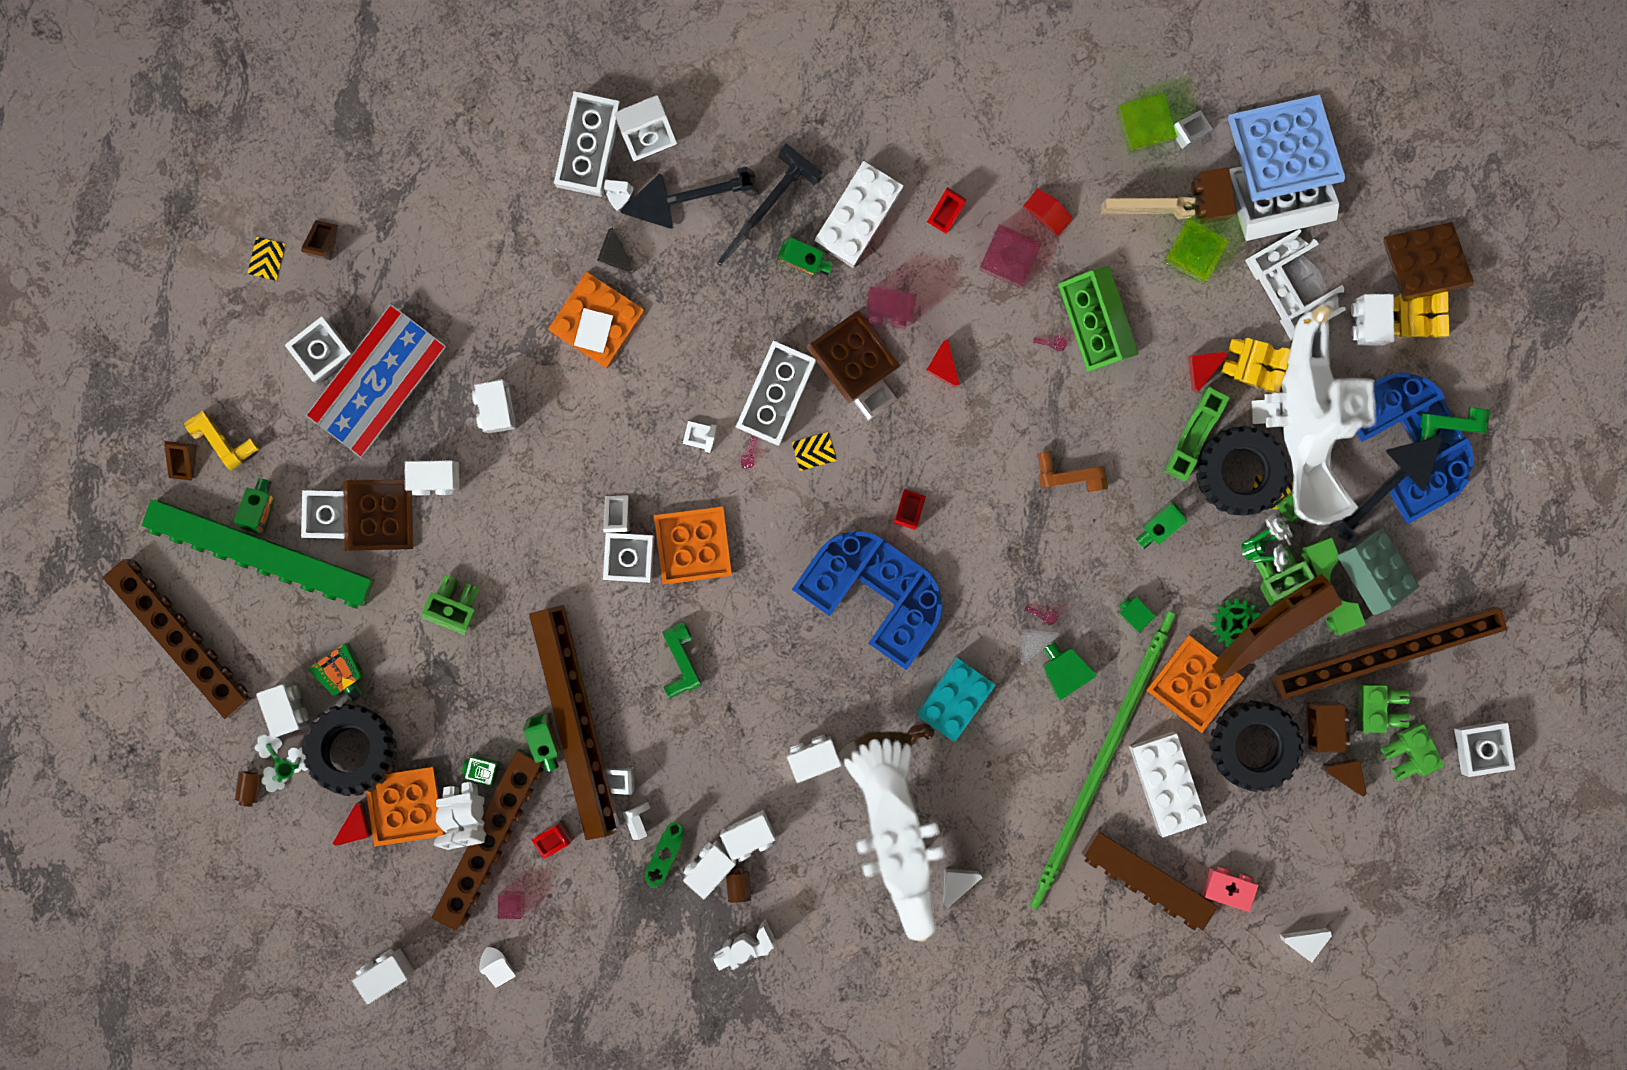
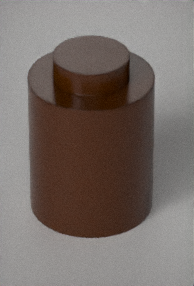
[234,771,262,807]
[726,867,751,903]

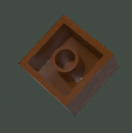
[1191,167,1236,224]
[1307,702,1350,753]

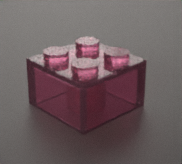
[978,224,1042,289]
[864,286,916,329]

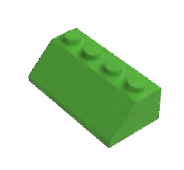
[1058,266,1139,372]

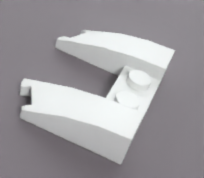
[1245,229,1346,341]

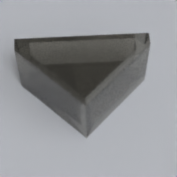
[597,227,634,274]

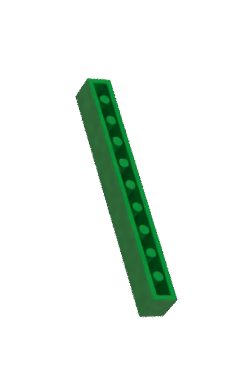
[141,499,375,609]

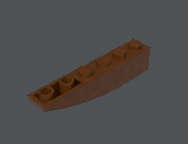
[1212,574,1343,681]

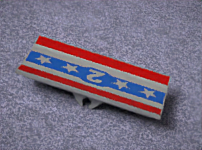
[305,304,447,458]

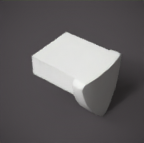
[604,180,634,211]
[683,421,717,453]
[623,802,650,840]
[479,947,516,987]

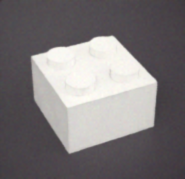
[614,95,677,161]
[1351,294,1394,346]
[285,316,353,384]
[472,380,517,434]
[405,461,460,495]
[301,491,344,538]
[603,533,655,583]
[256,682,309,738]
[1454,721,1515,777]
[787,734,841,783]
[720,810,776,862]
[683,840,737,899]
[352,948,415,1005]

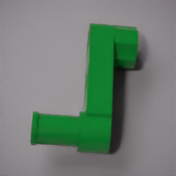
[1420,407,1490,441]
[662,621,702,699]
[645,822,684,888]

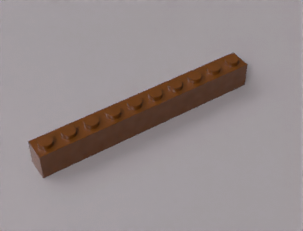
[529,605,621,840]
[1271,607,1508,699]

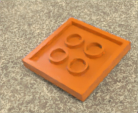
[548,272,645,368]
[654,507,732,585]
[1146,635,1244,733]
[366,766,445,847]

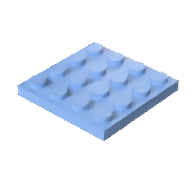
[1228,94,1345,202]

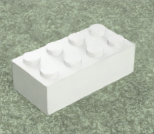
[554,91,622,197]
[814,161,903,268]
[736,341,816,446]
[1129,731,1207,838]

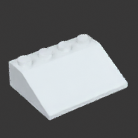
[1229,166,1339,241]

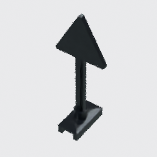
[717,144,823,266]
[620,167,759,229]
[1327,436,1442,544]

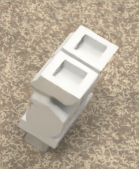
[434,782,486,850]
[713,919,776,970]

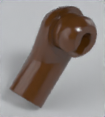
[906,723,935,746]

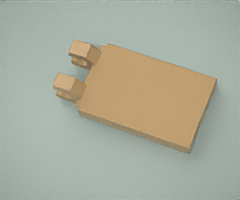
[1101,197,1195,220]

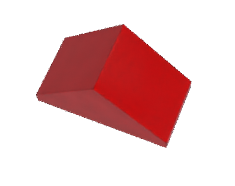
[927,187,967,234]
[1023,188,1073,236]
[926,340,960,387]
[1188,352,1228,393]
[893,489,926,530]
[332,801,372,846]
[531,820,574,859]

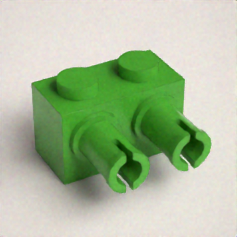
[1255,546,1314,607]
[422,575,479,635]
[1357,684,1410,733]
[1381,722,1444,782]

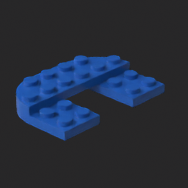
[1356,372,1474,524]
[792,531,942,670]

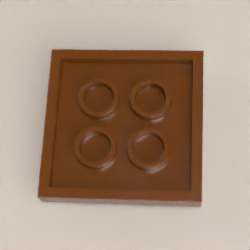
[1383,222,1474,301]
[806,310,900,404]
[343,479,413,551]

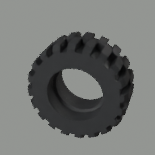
[1196,426,1290,516]
[1210,701,1304,792]
[302,704,397,796]

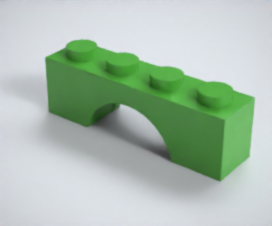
[1162,387,1230,482]
[1301,538,1366,635]

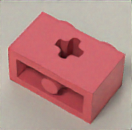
[1202,866,1258,912]

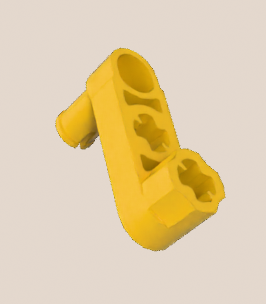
[184,410,259,471]

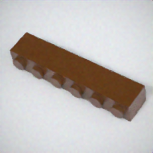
[1082,830,1218,930]

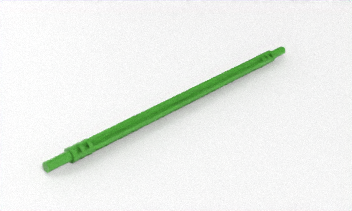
[1030,611,1176,910]

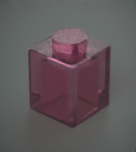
[497,891,525,919]

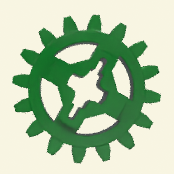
[1210,598,1260,647]

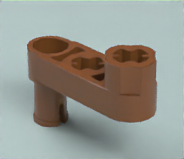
[1037,451,1108,492]

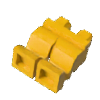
[1393,292,1449,338]
[1221,338,1291,393]

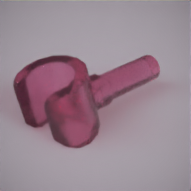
[1033,336,1067,352]
[741,436,757,468]
[1024,606,1058,625]

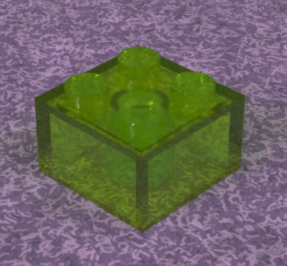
[1116,92,1177,155]
[1162,218,1229,285]

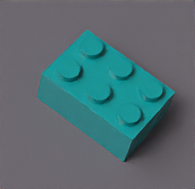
[915,656,996,742]

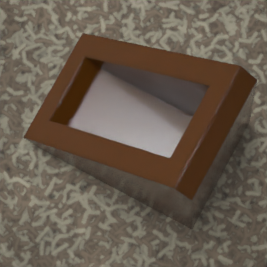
[301,220,338,260]
[164,441,197,481]
[1320,759,1367,797]

